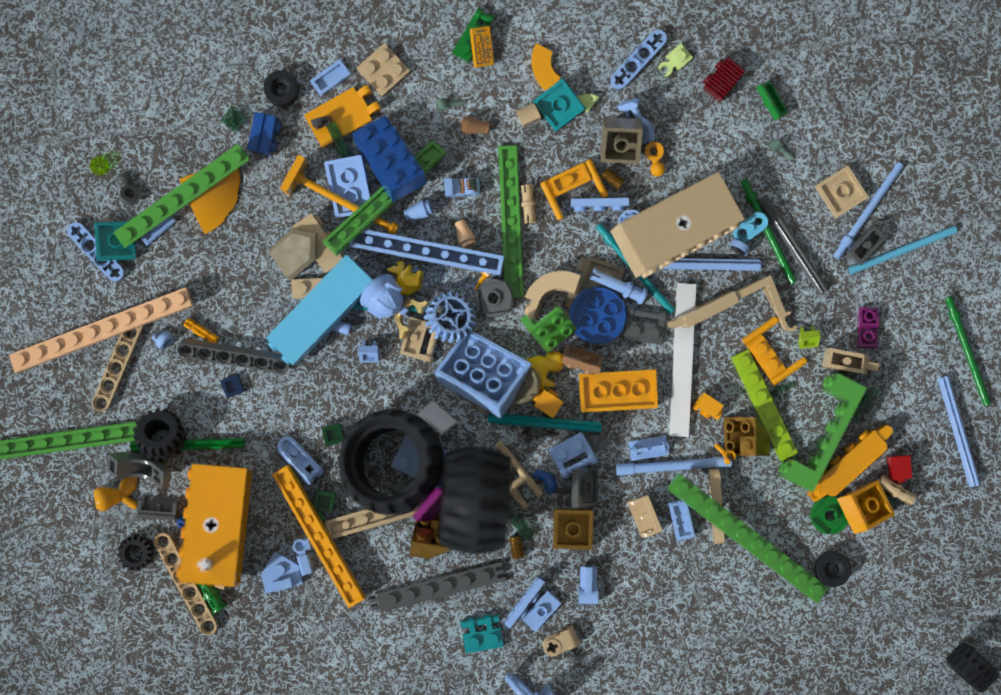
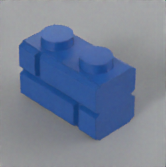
[247,112,282,157]

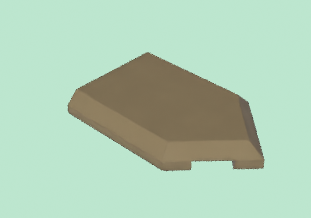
[269,228,317,280]

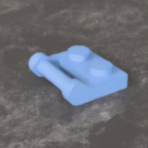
[549,431,599,480]

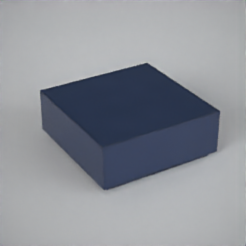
[220,374,245,398]

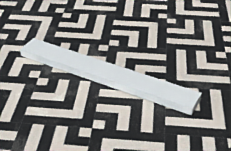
[669,283,696,437]

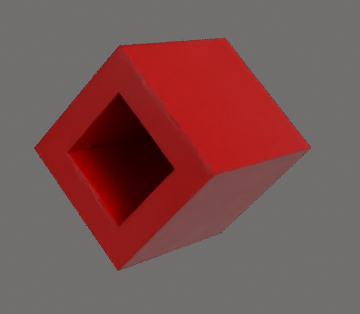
[886,455,913,483]

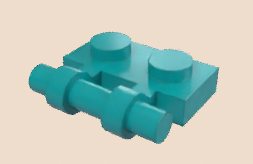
[460,614,504,653]

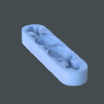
[610,30,667,90]
[67,222,125,282]

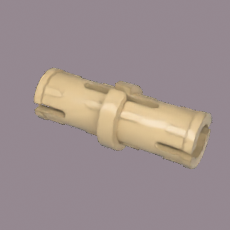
[521,184,537,224]
[879,475,916,506]

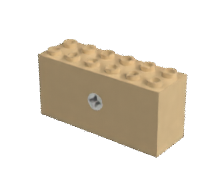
[610,172,745,279]

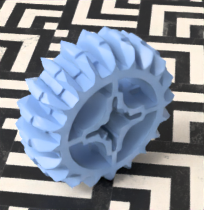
[424,291,476,343]

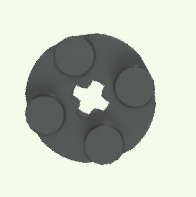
[475,279,514,317]

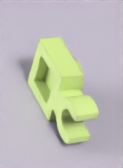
[658,43,693,77]

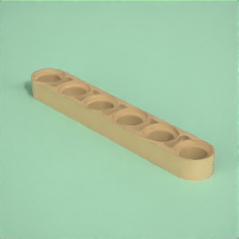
[92,325,145,412]
[154,532,218,635]

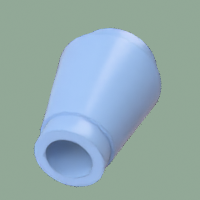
[404,199,433,221]

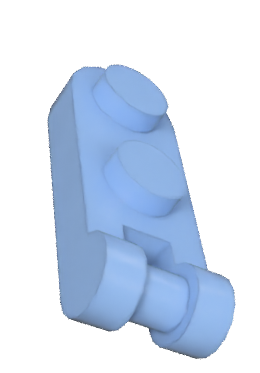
[277,436,324,485]

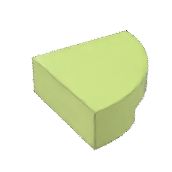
[577,94,599,113]

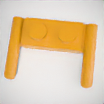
[540,159,609,220]
[741,316,807,386]

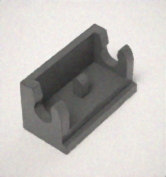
[136,495,180,521]

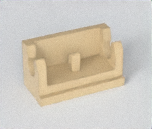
[627,494,663,538]

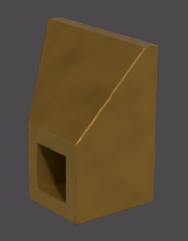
[724,417,770,456]
[409,515,449,559]

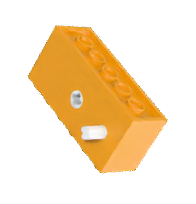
[177,464,252,587]

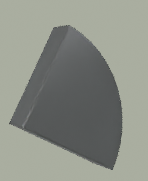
[311,116,333,130]

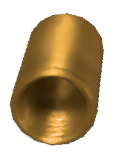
[601,167,625,190]
[509,535,525,559]

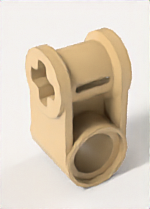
[542,625,581,657]

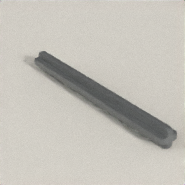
[758,195,828,295]

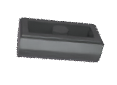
[846,224,887,265]

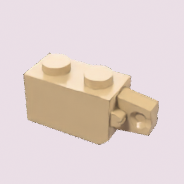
[822,348,879,374]

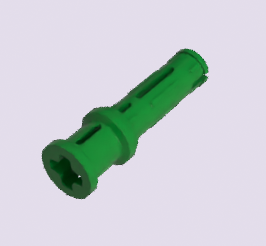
[198,584,228,614]

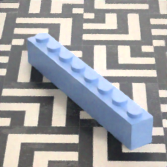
[348,230,505,276]

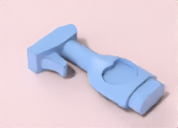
[617,98,655,144]

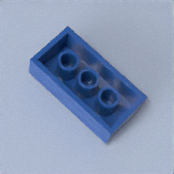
[352,115,426,202]

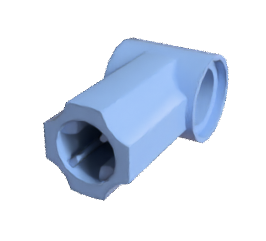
[578,566,598,604]

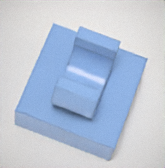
[358,341,379,363]

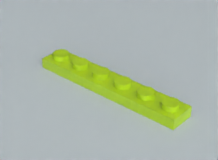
[730,349,798,461]

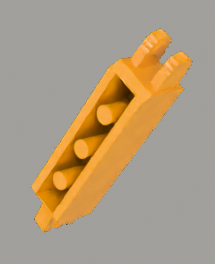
[806,425,893,502]

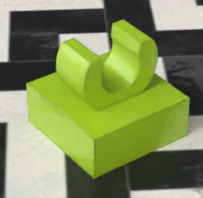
[798,326,821,349]

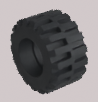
[133,408,186,462]
[946,642,1000,694]

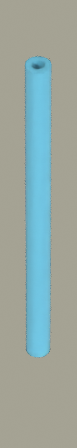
[848,226,957,275]

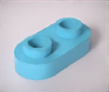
[733,211,769,243]

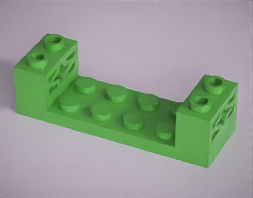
[778,374,867,492]

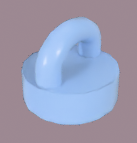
[152,331,174,350]

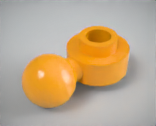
[644,142,665,177]

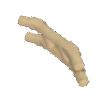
[495,441,544,510]

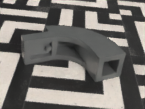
[107,452,171,490]

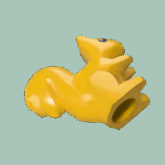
[387,261,424,295]
[526,351,565,391]

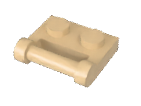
[399,317,443,363]

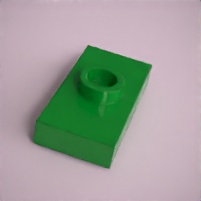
[756,81,789,121]

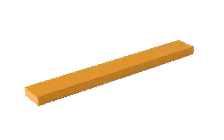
[272,464,366,608]

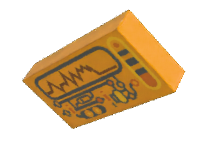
[470,26,494,68]

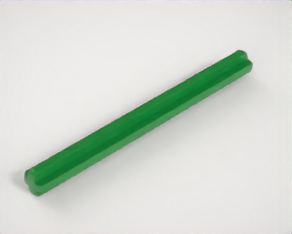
[130,438,245,452]

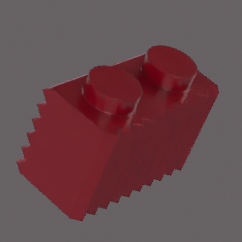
[702,57,746,103]

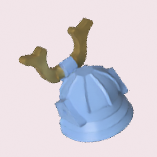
[360,274,430,339]

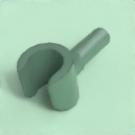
[436,98,464,111]
[768,140,794,160]

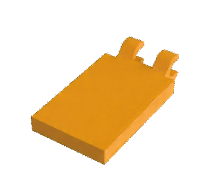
[304,85,381,149]

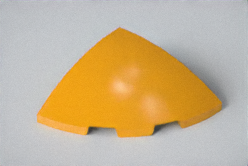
[179,168,240,234]

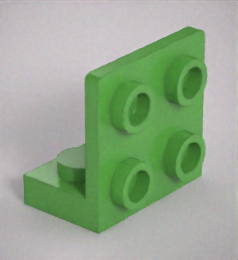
[520,306,577,353]

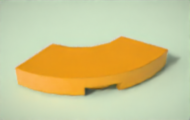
[531,43,561,91]

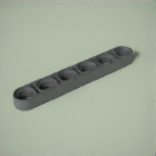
[177,339,290,373]

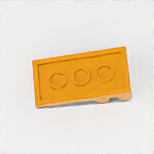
[578,369,658,413]

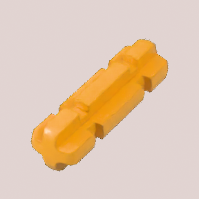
[184,318,219,343]

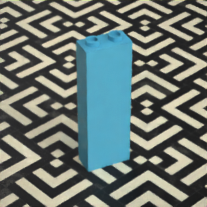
[266,254,373,366]

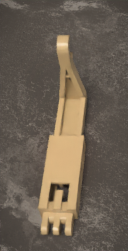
[667,275,798,332]

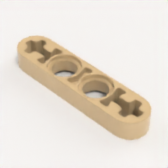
[708,468,725,544]

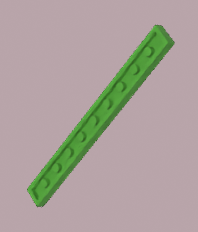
[667,473,828,603]

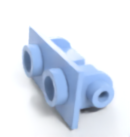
[628,436,669,461]

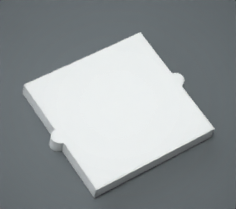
[417,402,457,434]

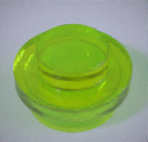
[90,156,109,175]

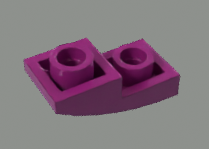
[857,307,879,349]

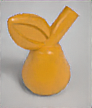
[93,477,138,511]

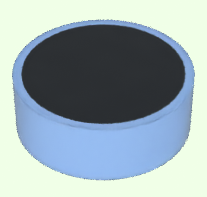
[730,239,750,256]

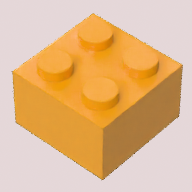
[837,480,895,534]

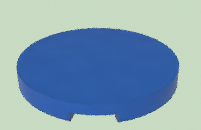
[569,287,627,344]

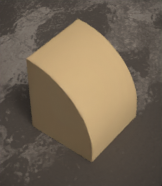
[515,103,541,128]

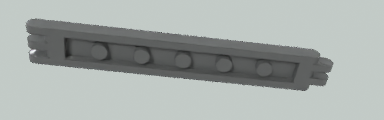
[367,561,509,613]

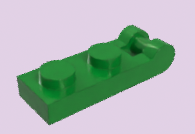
[452,7,495,63]

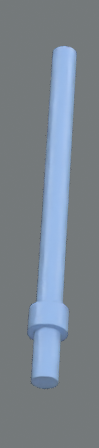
[833,162,904,260]

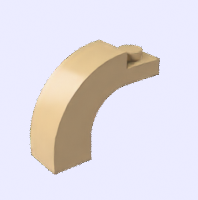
[525,271,583,320]

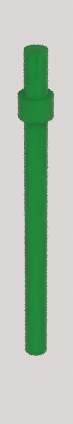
[740,178,796,284]
[945,296,991,406]

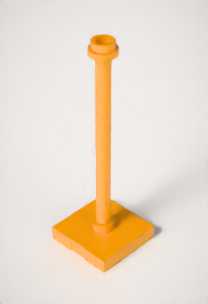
[280,155,399,235]

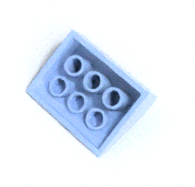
[435,331,532,418]

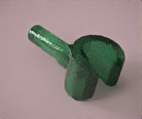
[769,381,795,399]

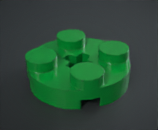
[809,495,848,534]

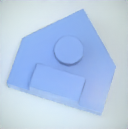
[261,551,304,593]

